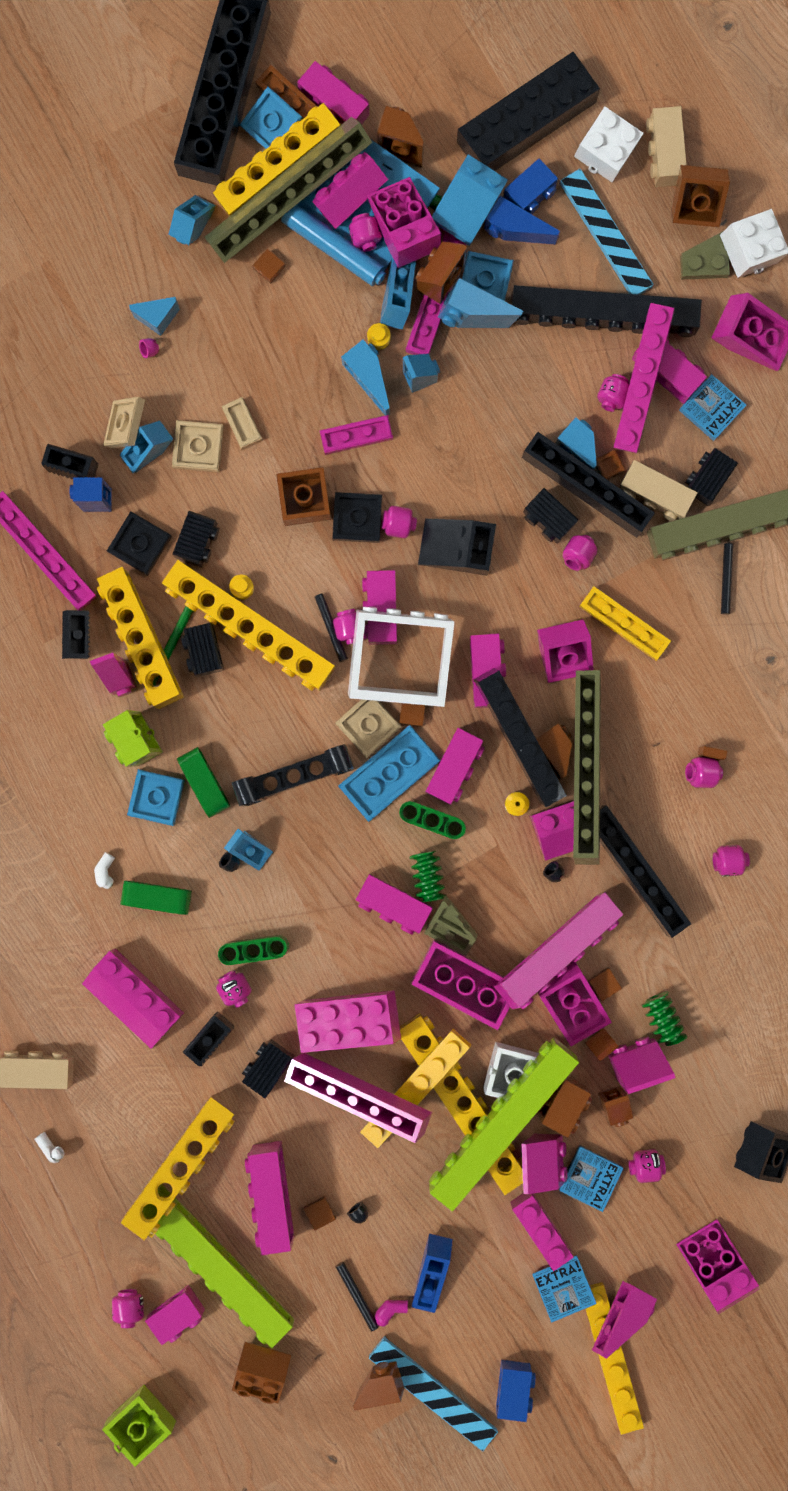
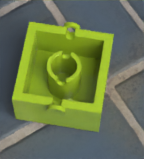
[102,710,163,767]
[102,1385,176,1467]

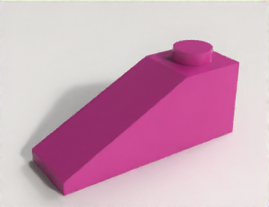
[90,653,136,697]
[592,1281,657,1359]

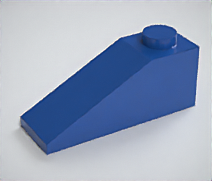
[484,196,560,245]
[412,1234,453,1313]

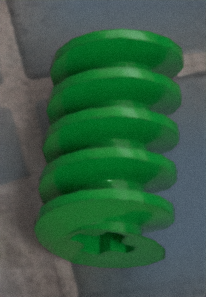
[409,851,447,902]
[641,991,688,1046]

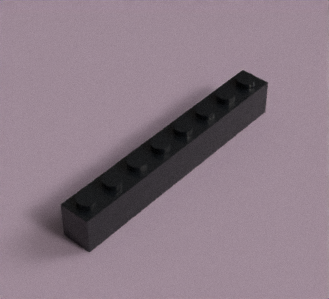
[511,285,702,337]

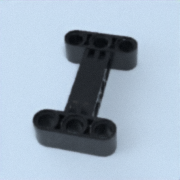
[232,744,354,807]

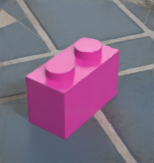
[145,1285,205,1345]

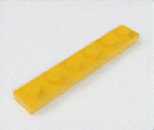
[360,1029,471,1148]
[585,1282,644,1435]

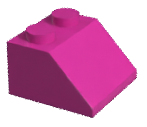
[537,619,594,683]
[530,801,574,861]
[521,1133,567,1194]

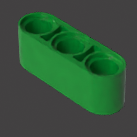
[177,747,230,818]
[399,801,466,839]
[120,880,192,915]
[218,935,289,965]

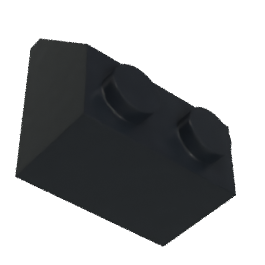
[734,1121,788,1183]

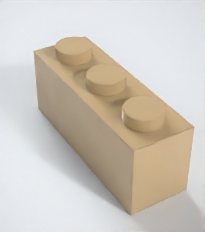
[646,106,686,187]
[619,460,697,522]
[0,1050,74,1089]

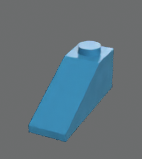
[380,257,416,330]
[341,340,390,415]

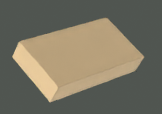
[221,397,263,450]

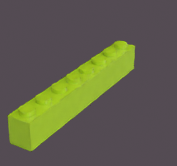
[429,1037,579,1212]
[142,1184,294,1348]

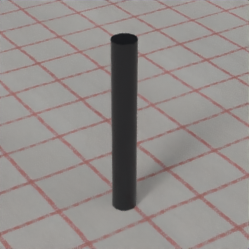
[721,543,733,615]
[314,593,348,662]
[335,1262,379,1332]

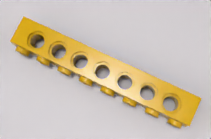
[162,560,335,692]
[400,1013,523,1195]

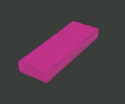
[320,415,393,455]

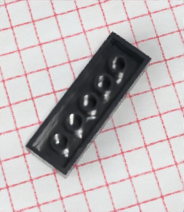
[457,51,600,171]

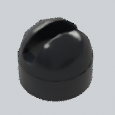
[219,851,240,872]
[543,861,564,883]
[347,1201,368,1224]

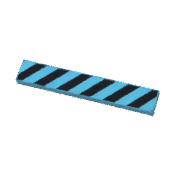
[560,169,654,295]
[369,1337,498,1451]

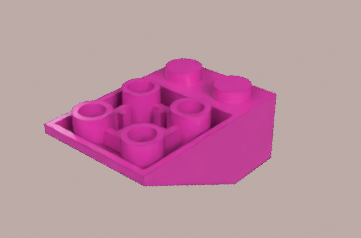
[367,177,441,268]
[676,1220,760,1315]

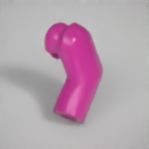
[375,1300,408,1327]

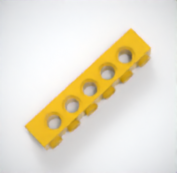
[213,103,340,216]
[97,567,184,709]
[121,1097,235,1241]

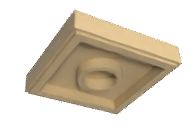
[104,397,145,448]
[172,420,224,472]
[335,699,402,758]

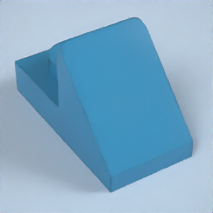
[224,829,273,871]

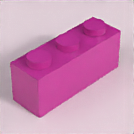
[297,61,369,125]
[312,152,388,229]
[632,339,707,404]
[362,570,397,645]
[469,634,506,708]
[425,728,485,805]
[356,874,433,935]
[510,1193,574,1271]

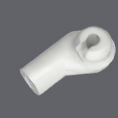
[94,852,115,889]
[34,1132,64,1163]

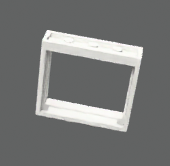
[348,606,454,707]

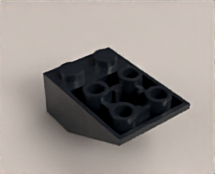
[418,518,496,576]

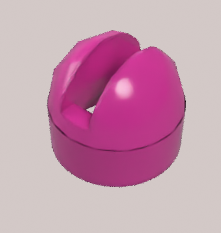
[139,338,159,358]

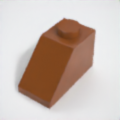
[537,723,572,780]
[598,1086,633,1127]
[353,1361,404,1411]

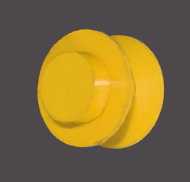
[367,323,390,350]
[229,574,254,600]
[505,792,529,816]

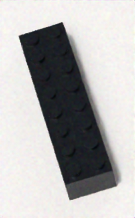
[174,0,271,186]

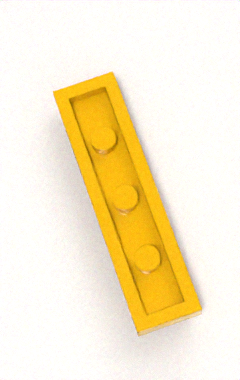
[579,586,671,661]

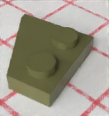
[680,232,730,280]
[424,896,478,956]

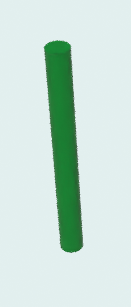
[153,606,193,686]

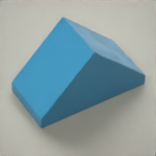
[129,297,180,336]

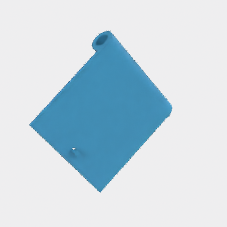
[281,140,440,286]

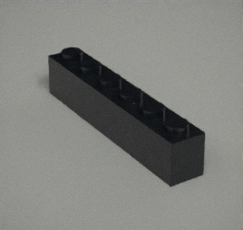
[522,432,655,538]
[473,668,567,807]
[600,805,691,938]

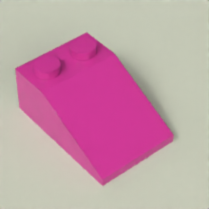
[711,293,788,371]
[537,960,612,1047]
[608,1036,676,1094]

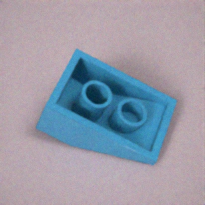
[432,154,508,246]
[438,278,523,328]

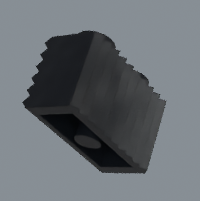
[41,444,98,479]
[685,448,738,506]
[523,488,579,544]
[172,511,220,567]
[62,610,90,659]
[181,623,224,677]
[183,1011,234,1066]
[242,1039,295,1099]

